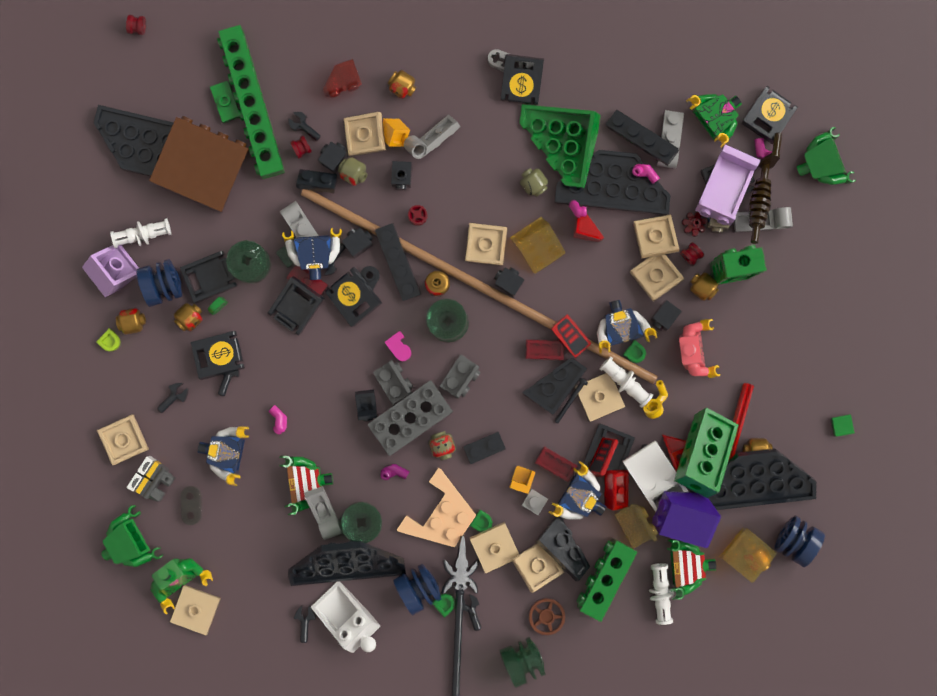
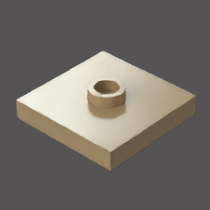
[344,112,386,157]
[633,215,679,259]
[465,223,507,266]
[630,254,684,302]
[575,373,625,422]
[97,415,149,466]
[470,522,519,573]
[511,543,564,593]
[170,585,221,635]

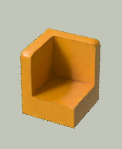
[382,118,410,147]
[510,466,535,494]

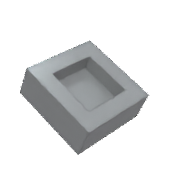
[522,489,548,515]

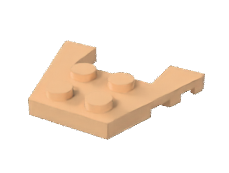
[397,468,476,547]

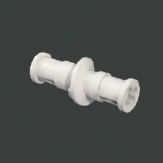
[110,218,172,248]
[599,356,653,408]
[649,563,675,625]

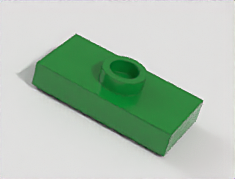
[210,81,240,123]

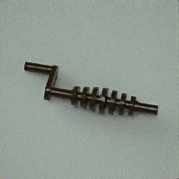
[749,133,782,244]

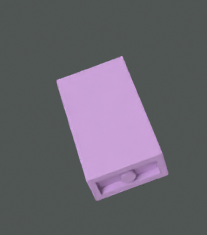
[695,145,760,226]

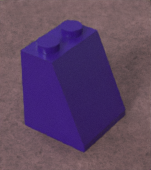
[652,491,721,548]

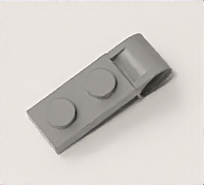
[656,110,684,169]
[404,114,461,159]
[280,201,319,237]
[734,207,793,233]
[305,486,343,540]

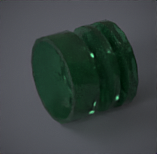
[226,240,271,284]
[426,299,469,343]
[341,502,382,543]
[499,636,546,688]

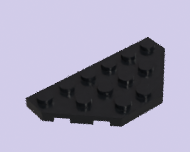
[94,105,174,176]
[555,150,671,215]
[708,449,816,510]
[288,541,406,586]

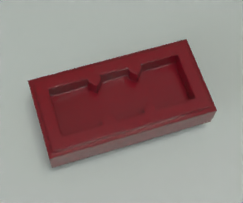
[286,265,329,297]
[525,340,564,360]
[535,446,578,482]

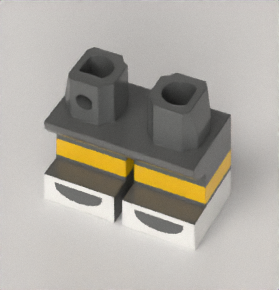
[127,456,175,502]

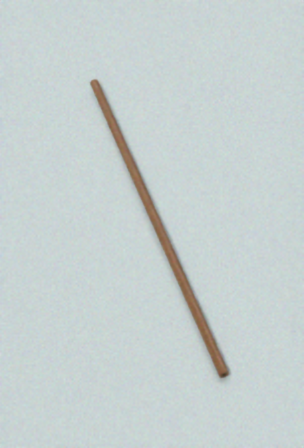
[301,189,658,384]

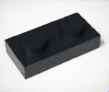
[296,169,337,193]
[463,432,506,464]

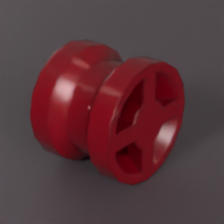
[126,15,146,35]
[290,135,312,159]
[408,205,427,226]
[680,242,704,266]

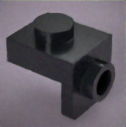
[355,389,377,421]

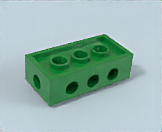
[709,245,767,285]
[674,408,739,498]
[576,538,637,622]

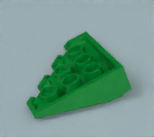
[520,104,601,188]

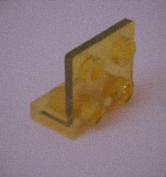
[510,217,566,274]
[614,503,658,549]
[719,527,777,583]

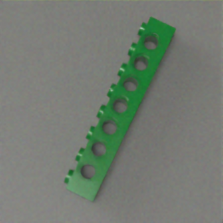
[217,25,285,179]

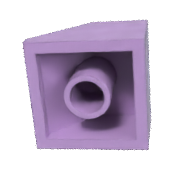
[82,245,139,297]

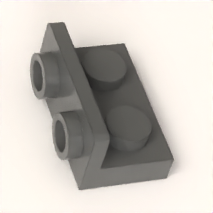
[440,354,481,399]
[373,360,413,405]

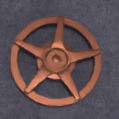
[529,598,565,635]

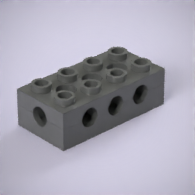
[367,380,453,456]

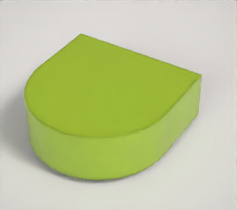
[96,328,121,351]

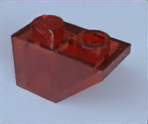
[323,59,362,98]

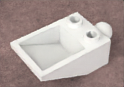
[623,441,689,512]
[311,581,381,653]

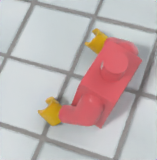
[679,319,720,378]

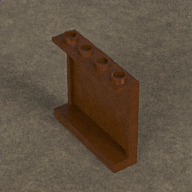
[149,116,249,212]

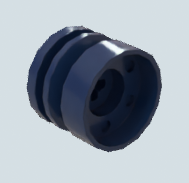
[136,259,182,307]
[774,515,825,568]
[393,563,442,616]

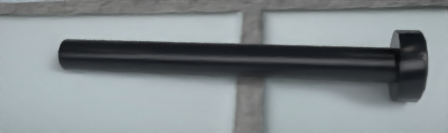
[555,378,588,423]

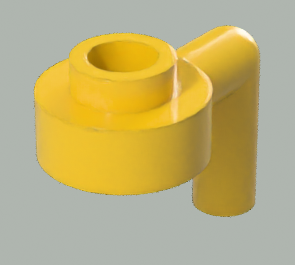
[643,380,668,419]

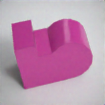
[385,331,412,362]

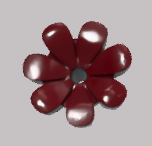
[682,212,707,237]

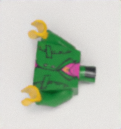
[686,94,742,148]
[150,558,213,614]

